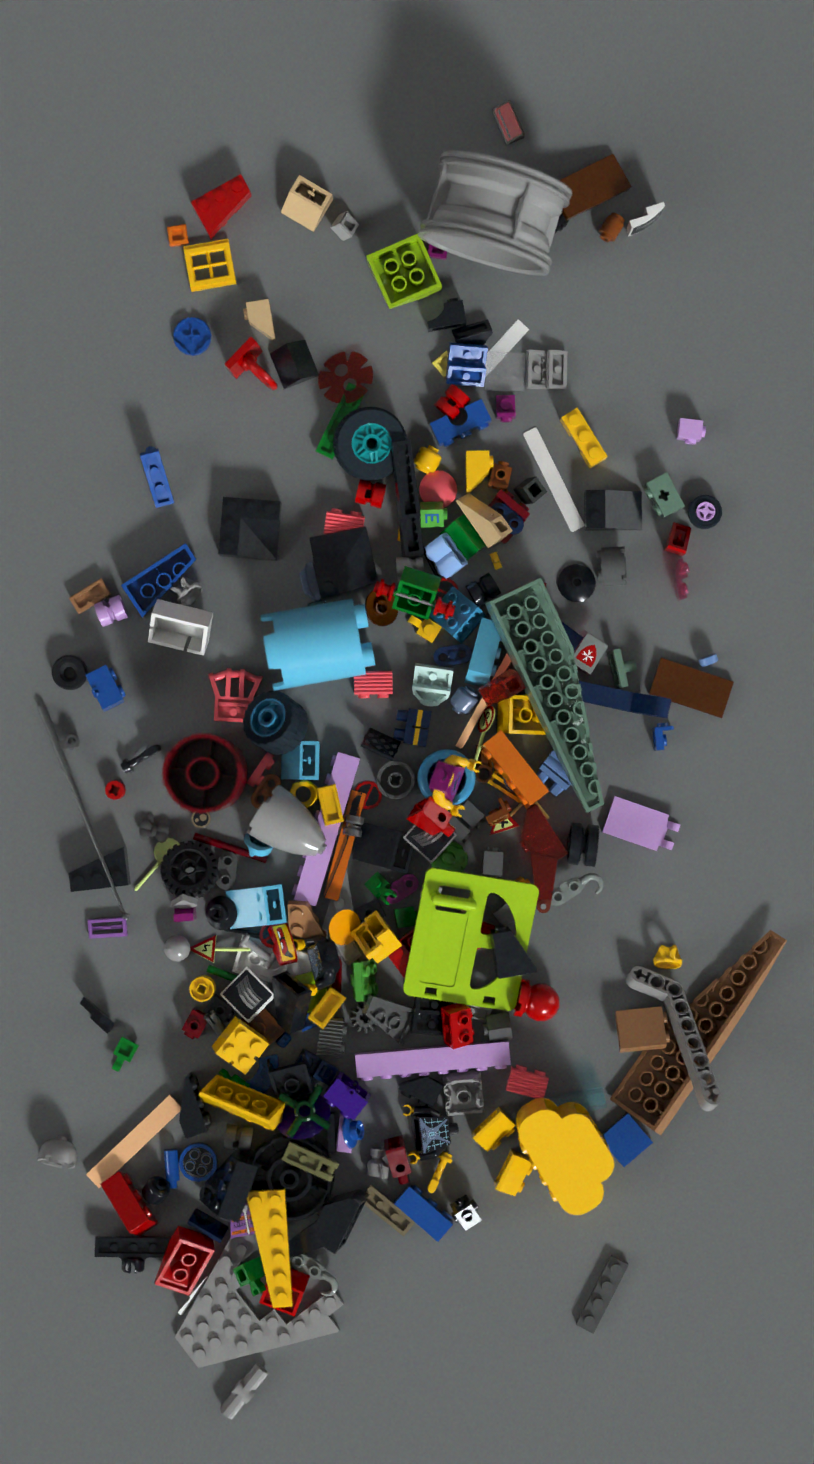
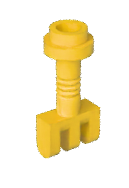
[427,1151,452,1193]

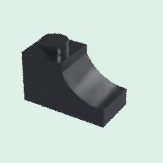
[427,298,466,332]

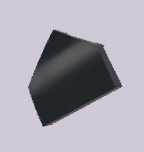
[80,997,114,1034]

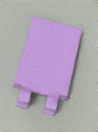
[602,796,680,851]

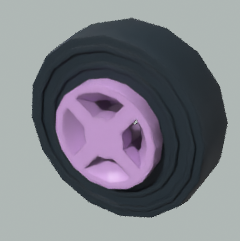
[688,495,722,529]

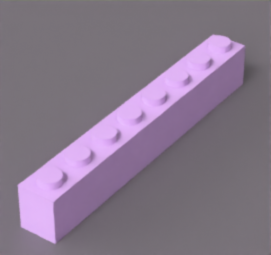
[292,752,360,906]
[355,1040,511,1081]

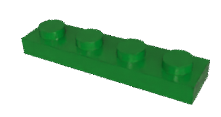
[315,382,366,460]

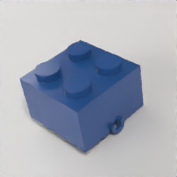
[85,665,126,712]

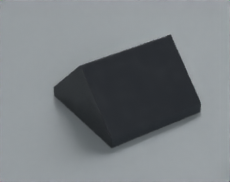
[270,340,319,389]

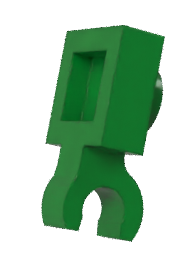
[111,1036,139,1072]

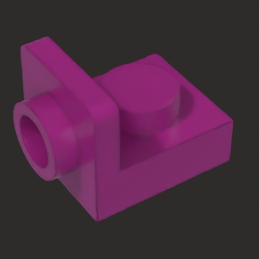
[496,395,516,422]

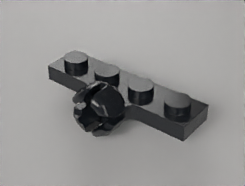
[94,1236,171,1273]

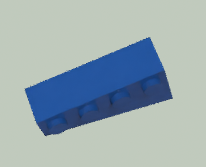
[121,543,197,617]

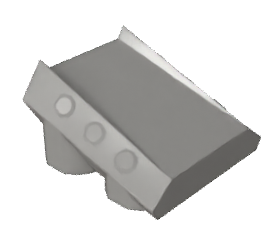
[442,1069,484,1116]

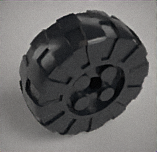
[249,1133,335,1221]

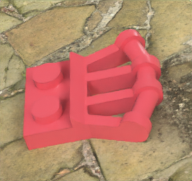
[208,668,263,722]

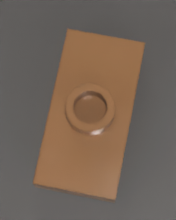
[69,578,112,615]

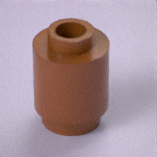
[598,212,625,243]

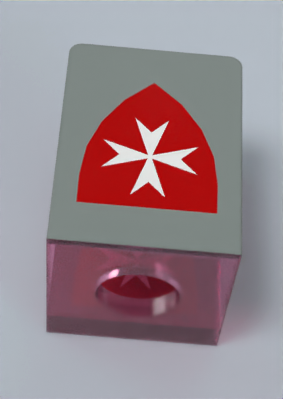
[574,633,608,676]

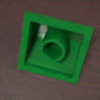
[440,514,486,561]

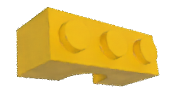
[560,407,608,469]

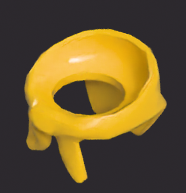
[290,780,319,809]
[653,945,683,969]

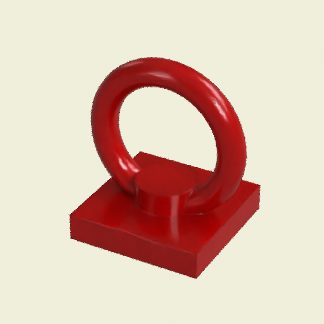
[225,337,278,390]

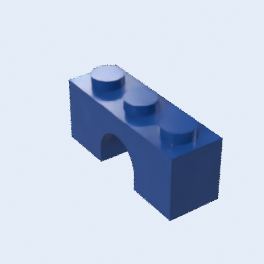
[429,399,491,447]

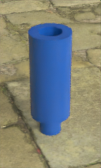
[164,1149,180,1189]

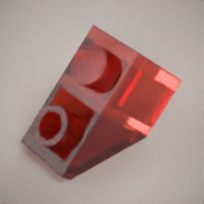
[478,669,526,706]

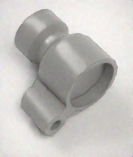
[396,557,424,585]
[366,1147,389,1179]

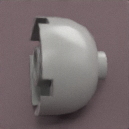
[37,1136,77,1169]

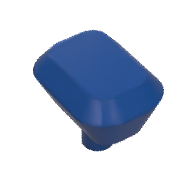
[276,1032,292,1048]

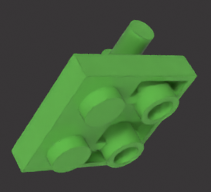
[350,959,378,1002]

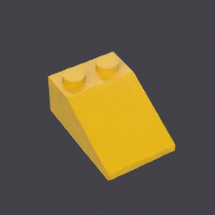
[497,695,546,735]

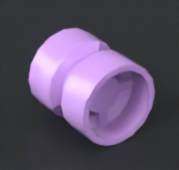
[94,595,128,627]

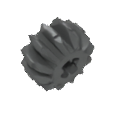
[349,1001,378,1034]

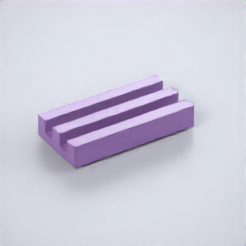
[88,917,128,939]

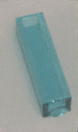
[547,1086,607,1111]

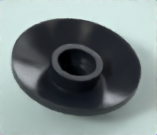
[557,564,596,602]

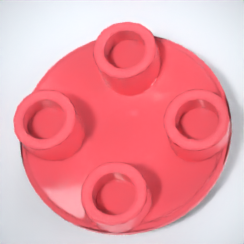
[419,470,457,508]

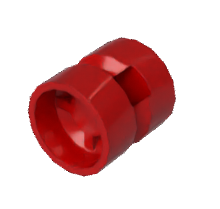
[434,384,470,420]
[355,479,387,509]

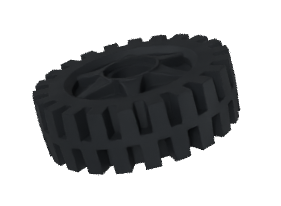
[160,841,219,898]

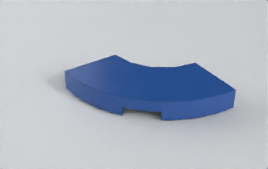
[245,1053,279,1094]

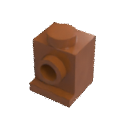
[488,461,512,491]

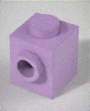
[676,418,706,445]

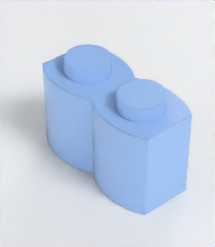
[424,533,468,579]

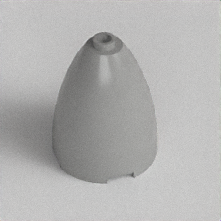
[247,785,327,856]

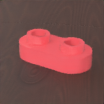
[247,752,275,787]

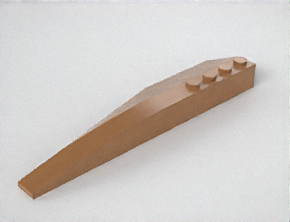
[610,930,787,1135]

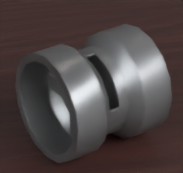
[343,815,365,837]

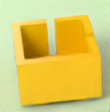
[212,1016,269,1075]

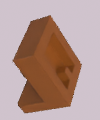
[485,797,512,827]

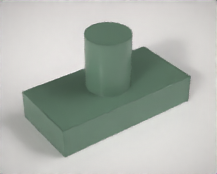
[607,649,637,689]

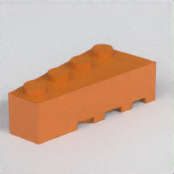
[481,730,549,809]

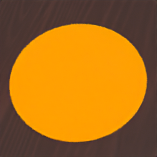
[329,909,361,945]

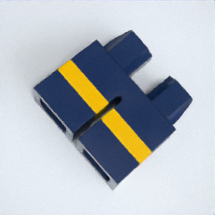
[393,708,432,747]

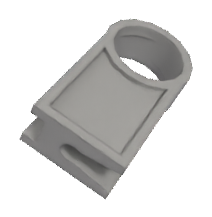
[329,935,362,966]

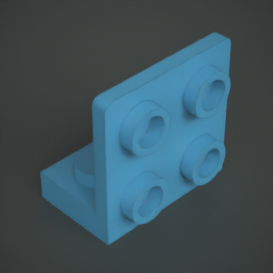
[430,587,486,644]

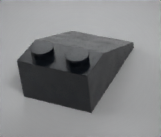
[584,490,642,531]

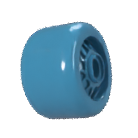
[417,749,476,805]

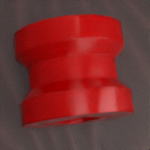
[105,780,126,800]

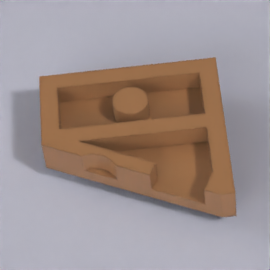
[288,900,327,938]

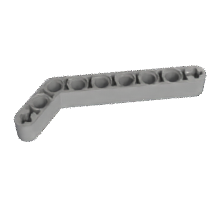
[626,966,722,1111]

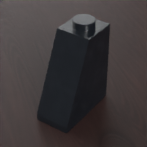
[489,925,537,979]
[272,971,312,1034]

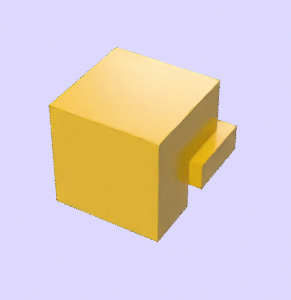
[350,910,402,964]

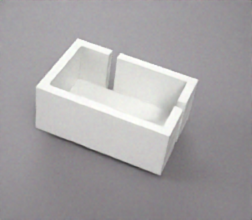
[148,599,213,656]

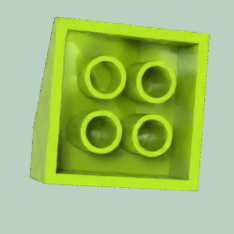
[366,233,442,309]

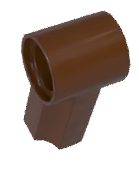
[475,744,493,783]

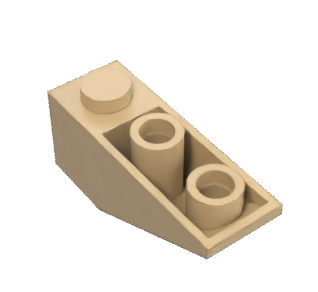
[456,493,513,548]

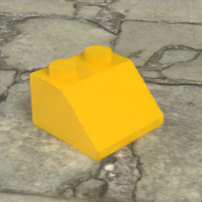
[465,450,493,494]
[471,1106,516,1152]
[494,1149,533,1196]

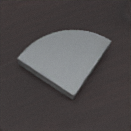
[171,894,198,909]

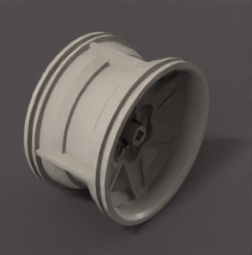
[418,151,572,276]

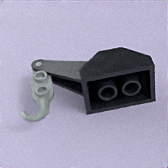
[289,1189,370,1296]

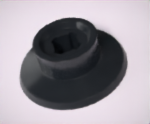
[206,896,237,930]

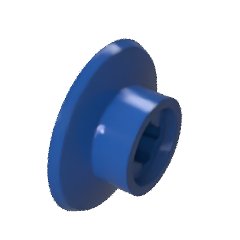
[342,1117,364,1149]

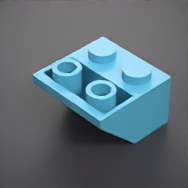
[281,741,320,780]

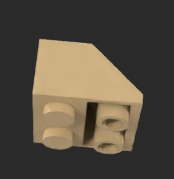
[281,175,333,232]

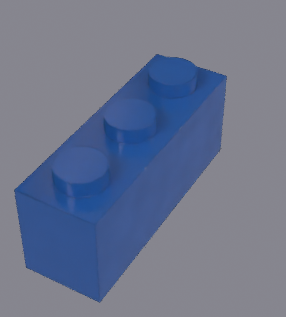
[394,1183,453,1242]

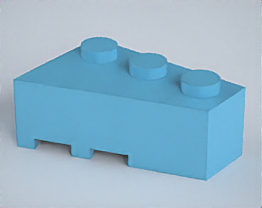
[464,618,502,688]

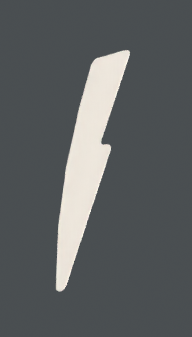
[178,1276,208,1315]

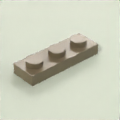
[365,1184,415,1236]

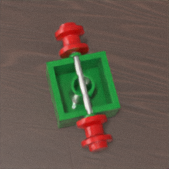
[373,566,456,620]

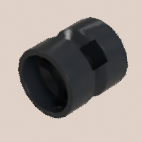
[465,572,501,607]

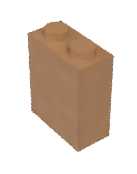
[615,1006,670,1053]

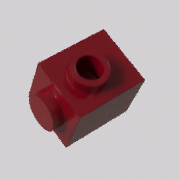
[182,1007,208,1039]

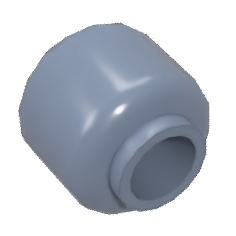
[450,686,479,715]

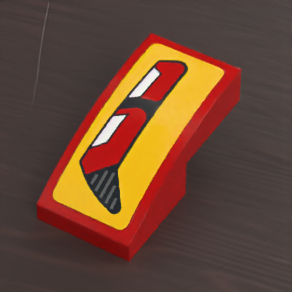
[267,923,298,966]

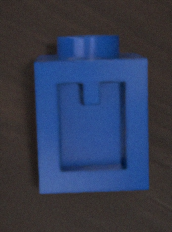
[652,722,674,751]

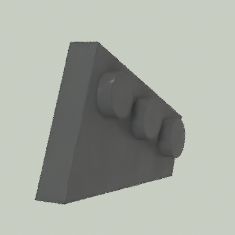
[362,994,413,1046]

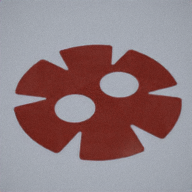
[318,351,373,403]

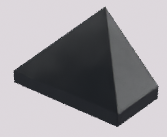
[451,319,493,345]

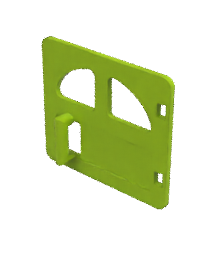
[403,867,539,1011]

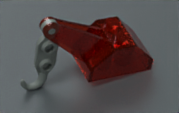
[519,804,603,913]

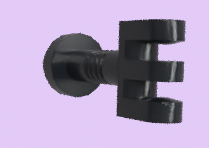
[120,745,161,774]

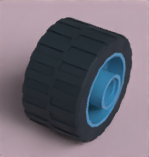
[243,690,308,755]

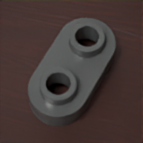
[216,851,238,890]

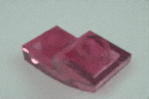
[674,559,690,601]

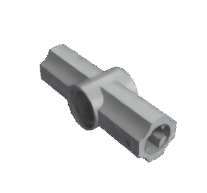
[219,1363,268,1420]

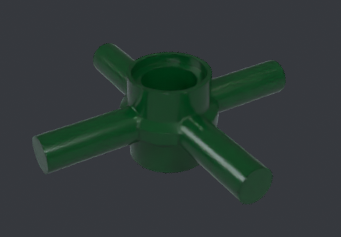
[278,1084,331,1138]

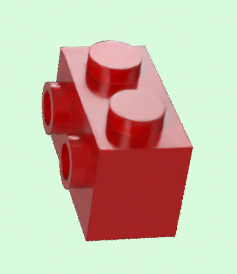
[441,1003,474,1049]

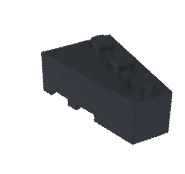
[69,846,131,892]

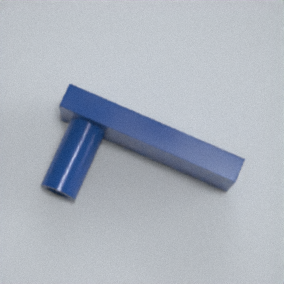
[140,446,174,508]

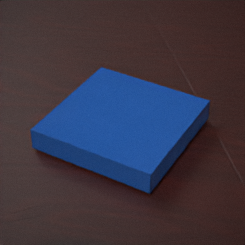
[602,1112,653,1167]

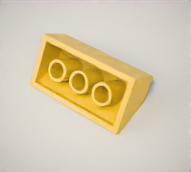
[199,1075,285,1130]

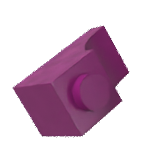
[173,897,197,922]

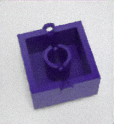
[323,1071,371,1121]

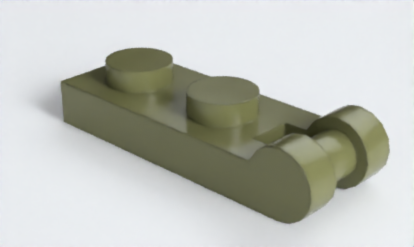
[282,1141,340,1182]

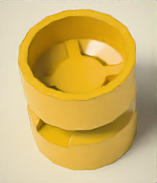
[189,975,216,1002]

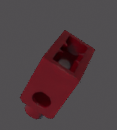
[384,1135,412,1185]

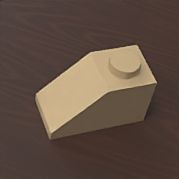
[243,299,276,340]

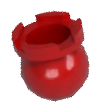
[513,978,560,1021]

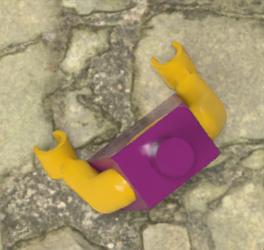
[429,755,481,817]

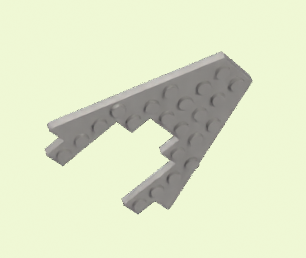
[175,1234,344,1368]

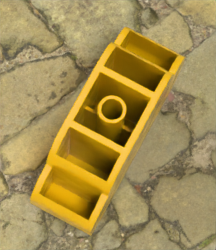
[515,1098,614,1215]

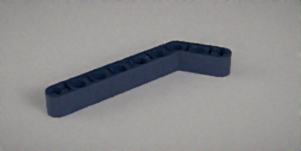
[513,672,672,718]

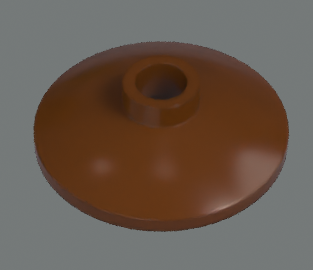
[365,590,398,627]

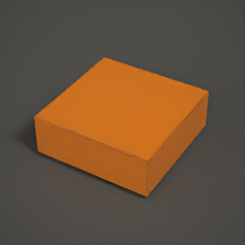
[167,224,189,247]

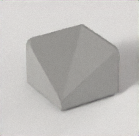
[330,211,360,241]

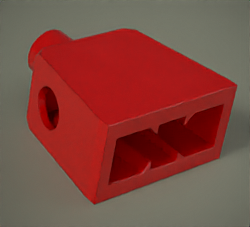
[406,796,455,837]

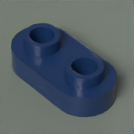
[491,503,524,535]
[433,644,472,667]

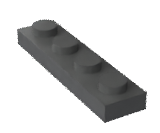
[576,1255,629,1334]

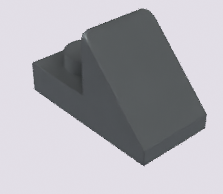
[486,893,514,926]

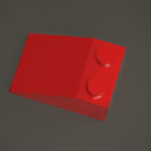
[154,1226,215,1296]

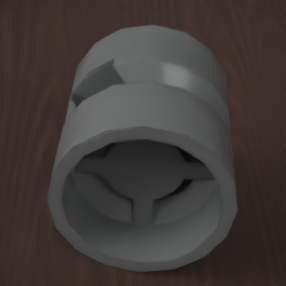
[224,1123,254,1152]

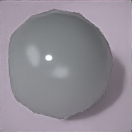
[164,935,191,962]

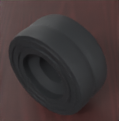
[52,655,88,690]

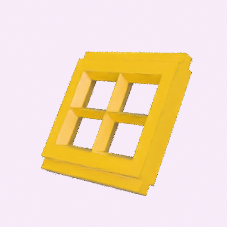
[183,239,237,292]

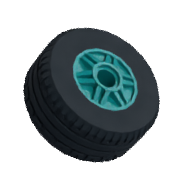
[333,407,407,480]

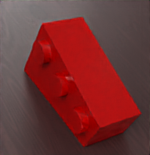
[191,174,252,240]
[100,1171,159,1236]

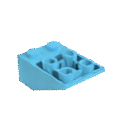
[226,883,288,929]

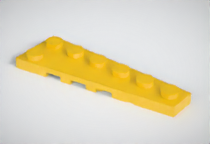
[247,1189,293,1308]

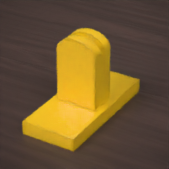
[489,551,503,570]

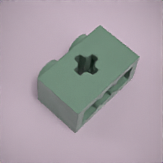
[644,472,685,519]

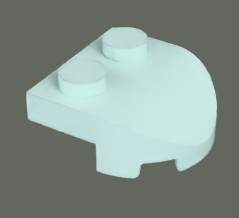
[412,663,454,707]

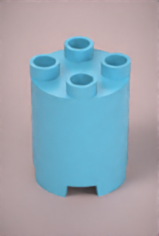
[261,598,375,691]

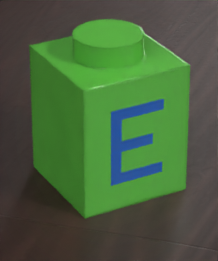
[420,501,447,528]

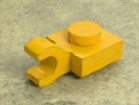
[407,615,442,643]

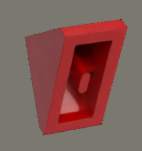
[664,522,692,556]

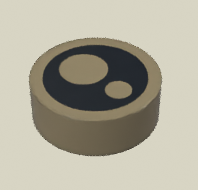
[191,812,211,828]

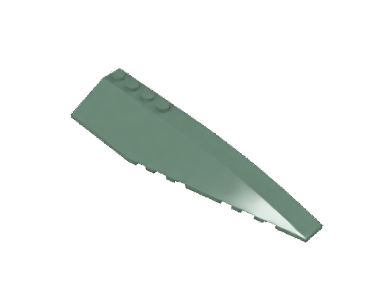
[485,578,604,813]

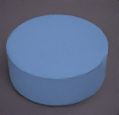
[698,653,719,667]

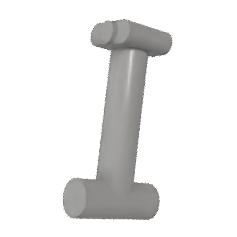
[239,934,276,970]

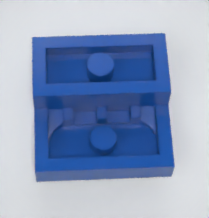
[446,342,488,387]

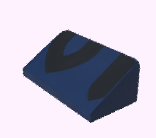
[187,1208,228,1243]

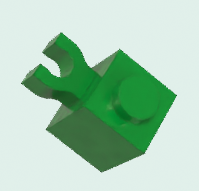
[233,1256,266,1297]

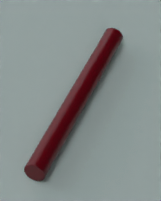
[193,832,268,863]

